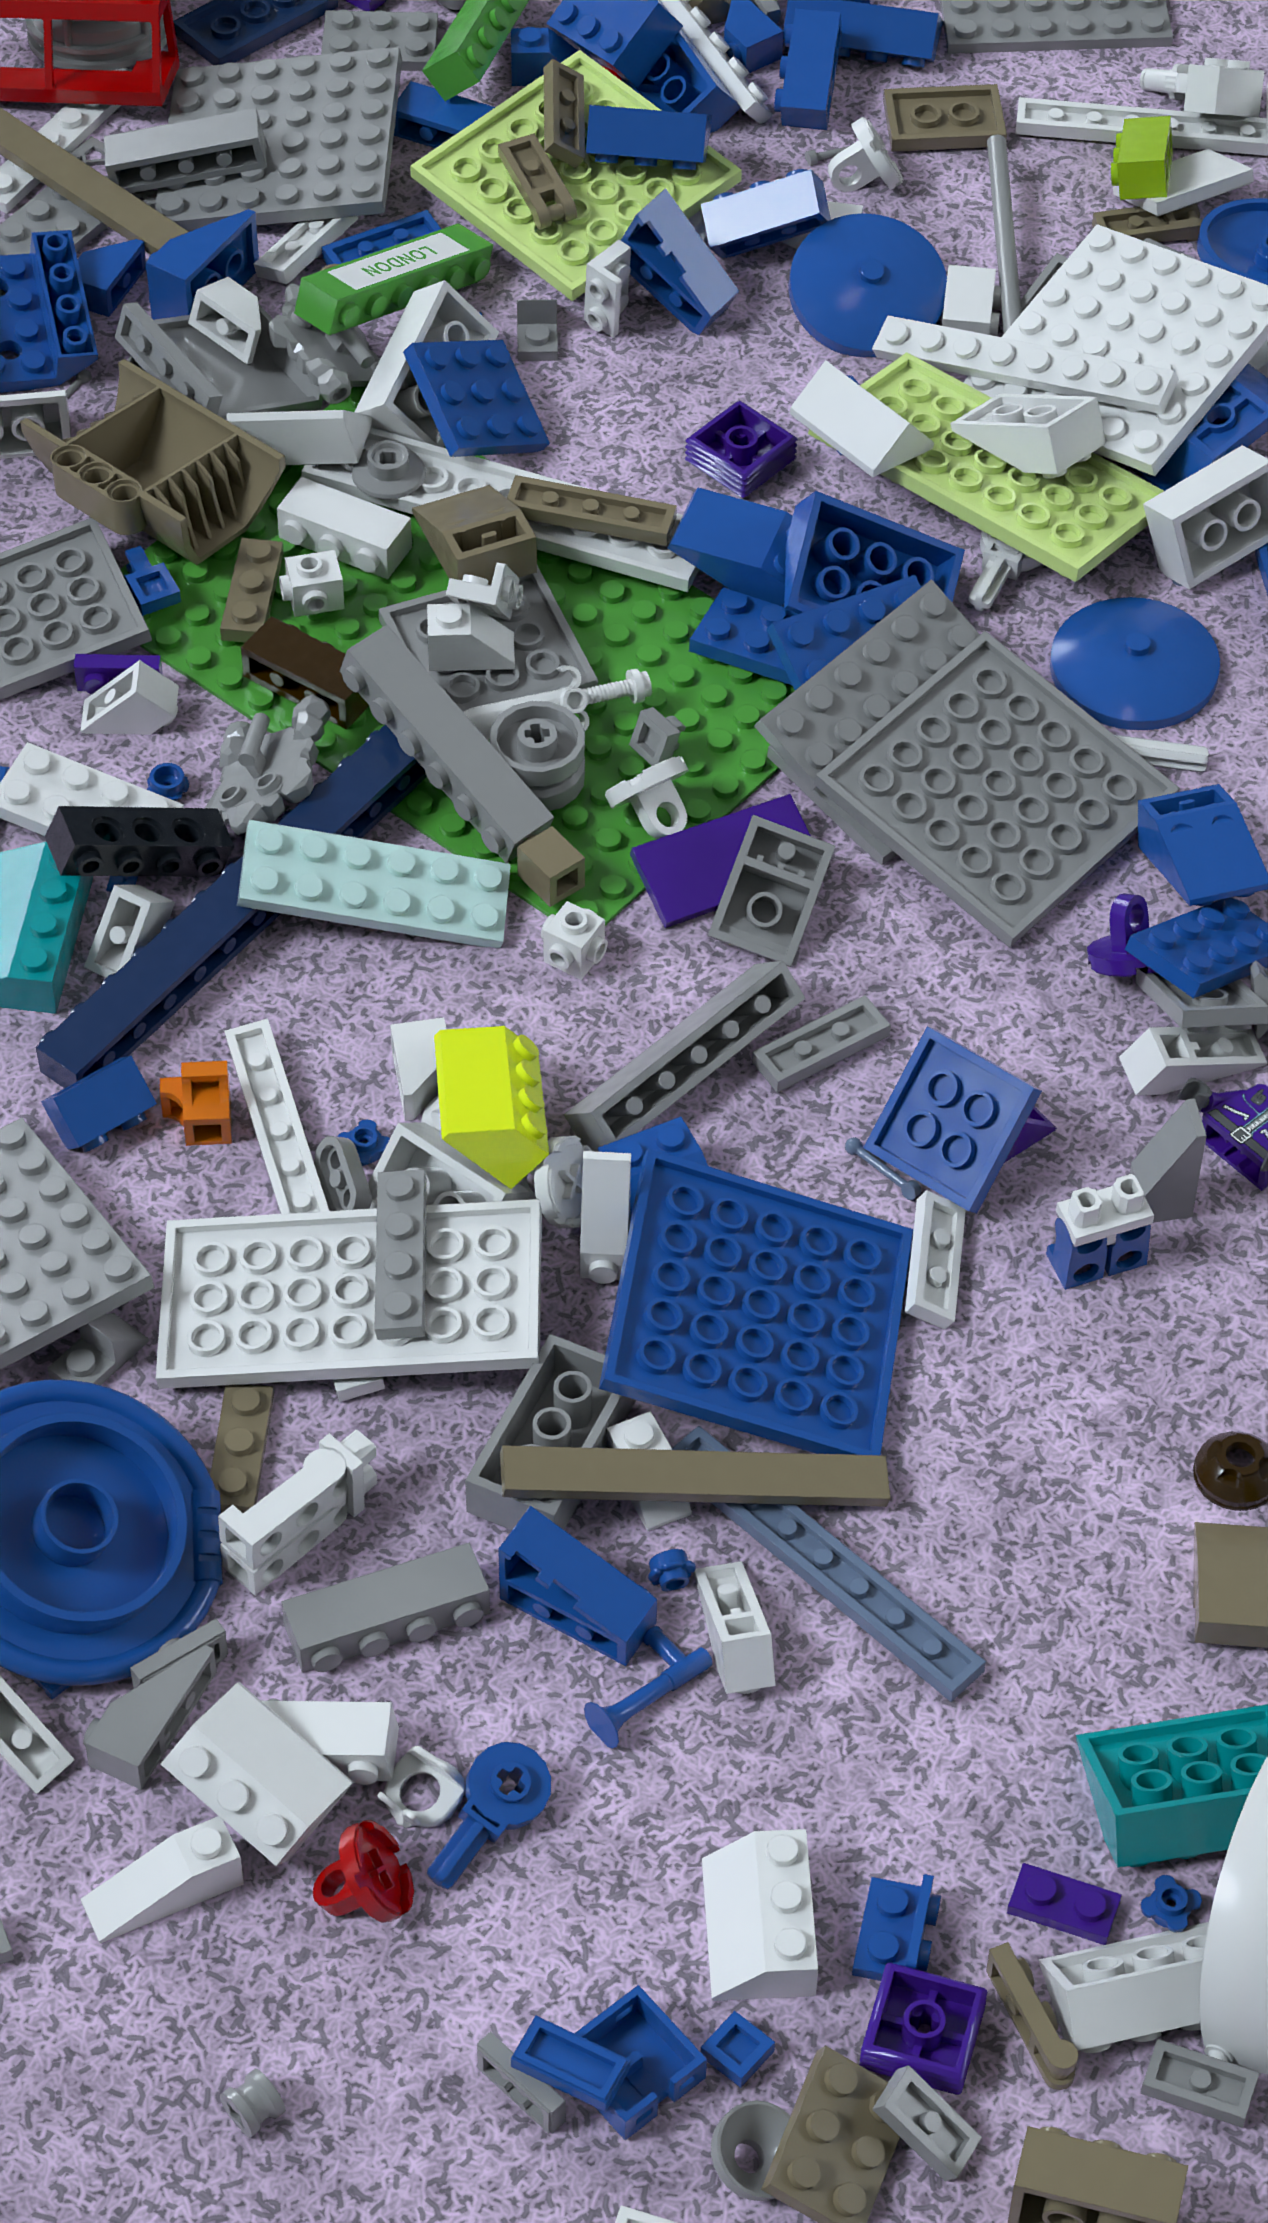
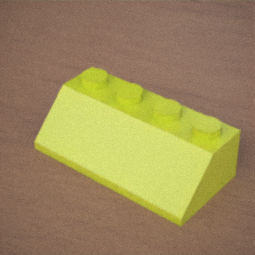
[434,1026,549,1189]

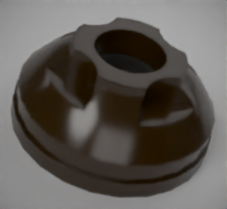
[1193,1431,1268,1511]

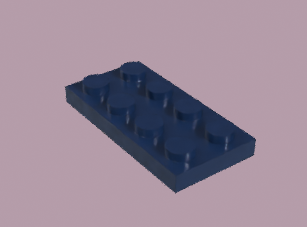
[173,0,338,65]

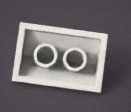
[789,360,934,477]
[227,410,372,465]

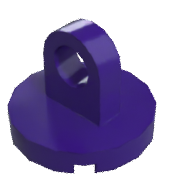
[1087,893,1157,977]

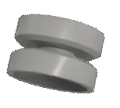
[490,701,585,811]

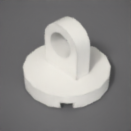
[828,117,904,192]
[605,756,689,839]
[519,1135,592,1229]

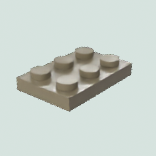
[883,84,1007,152]
[761,2045,900,2223]

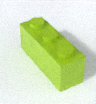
[1111,116,1173,200]

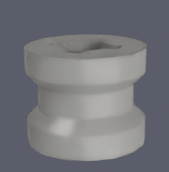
[220,2068,286,2138]

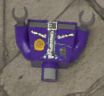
[1177,1078,1268,1191]

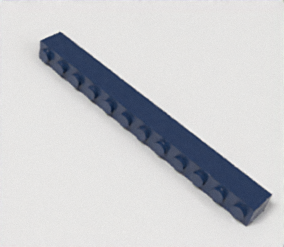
[35,724,427,1088]

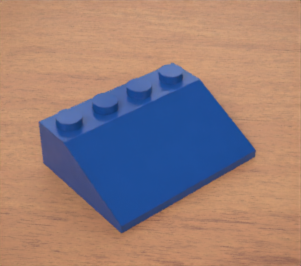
[784,491,965,614]

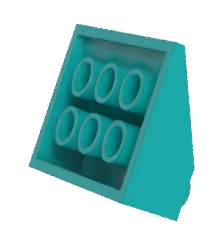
[0,841,93,1014]
[1076,1704,1268,1868]

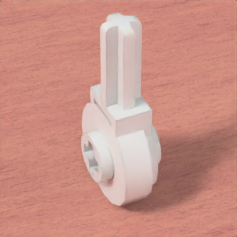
[968,531,1041,611]

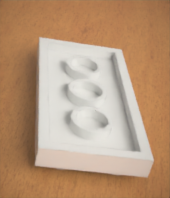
[0,742,184,836]

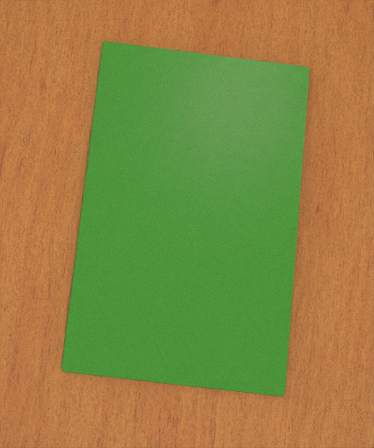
[120,387,795,926]

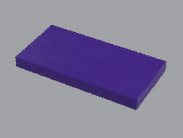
[630,794,811,928]

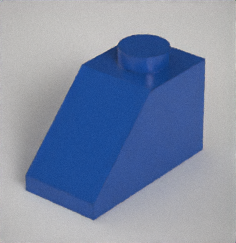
[724,0,784,73]
[511,27,578,86]
[78,239,146,317]

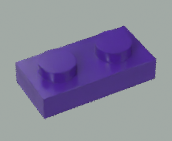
[74,654,163,694]
[1007,1863,1122,1945]

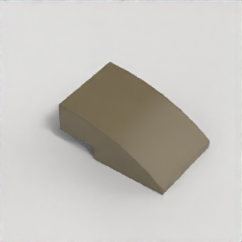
[1193,1522,1268,1648]

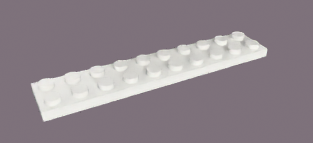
[302,427,700,592]

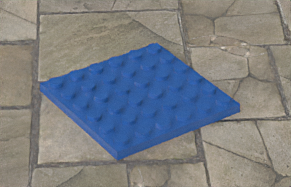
[599,1148,913,1455]

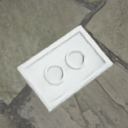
[1113,149,1254,216]

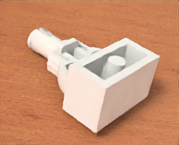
[1140,58,1264,117]

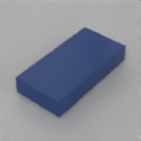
[511,2015,630,2112]

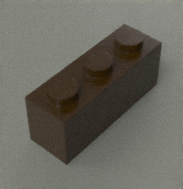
[241,616,369,730]

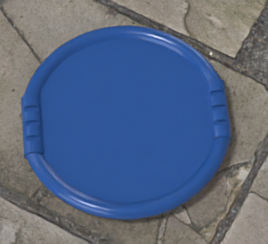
[0,1380,223,1686]

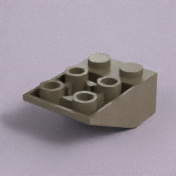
[412,485,537,586]

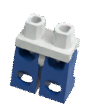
[1046,1174,1154,1290]

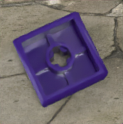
[685,400,798,498]
[859,1963,988,2095]

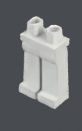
[218,1430,377,1596]

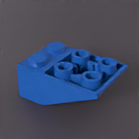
[1138,784,1268,906]

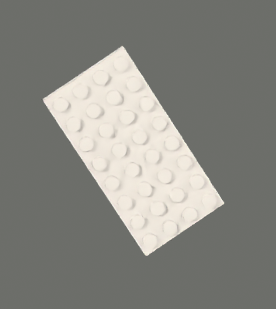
[155,1199,542,1389]

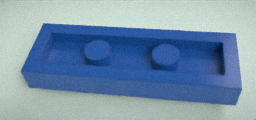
[321,210,441,265]

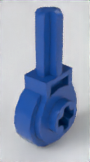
[427,1742,551,1890]

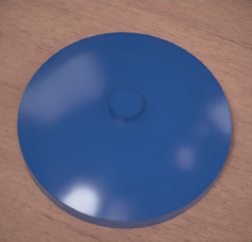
[1197,198,1268,285]
[788,213,947,357]
[1050,597,1220,730]

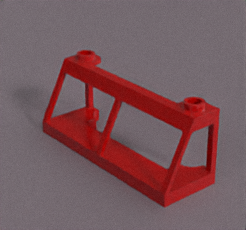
[0,0,180,106]

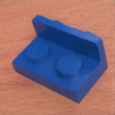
[852,1874,941,1981]

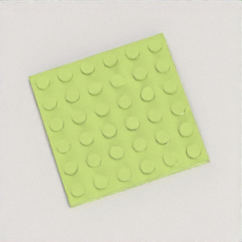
[410,50,742,301]

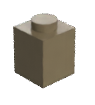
[517,826,585,907]

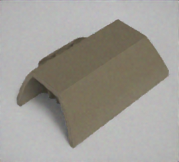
[20,359,286,565]

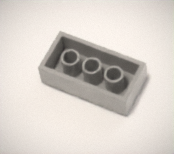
[465,1334,636,1530]

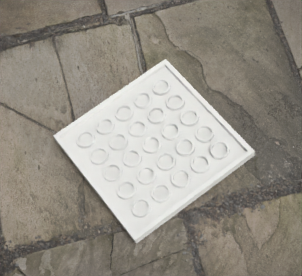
[963,225,1268,476]

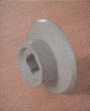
[352,440,426,499]

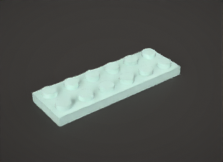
[237,820,511,948]

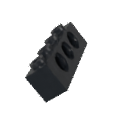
[45,806,235,877]

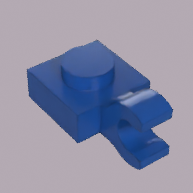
[125,546,181,616]

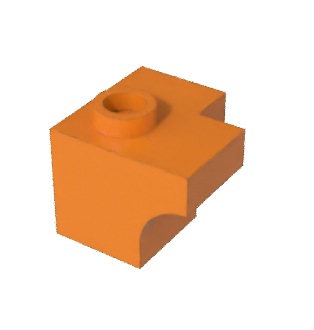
[160,1060,232,1146]

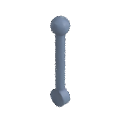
[845,1137,921,1200]

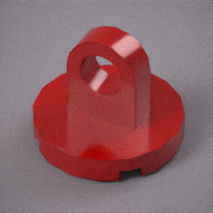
[313,1820,414,1923]

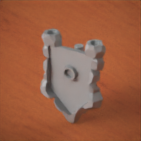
[268,283,380,404]
[205,695,331,835]

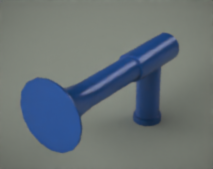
[584,1626,713,1748]

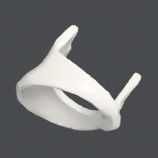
[377,1746,465,1828]

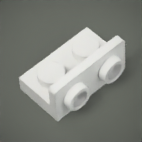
[584,240,631,338]
[446,562,523,620]

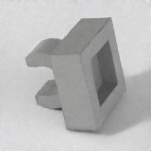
[629,707,686,766]

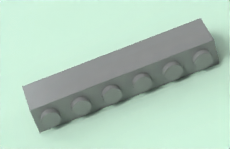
[340,624,554,863]
[563,961,805,1152]

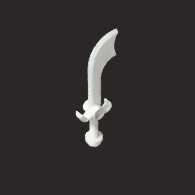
[463,665,652,740]

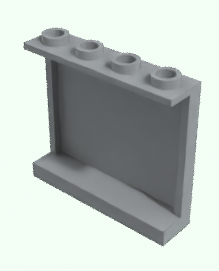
[115,302,324,420]

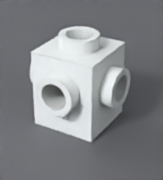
[279,550,344,617]
[541,901,608,980]

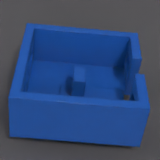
[574,1985,707,2140]

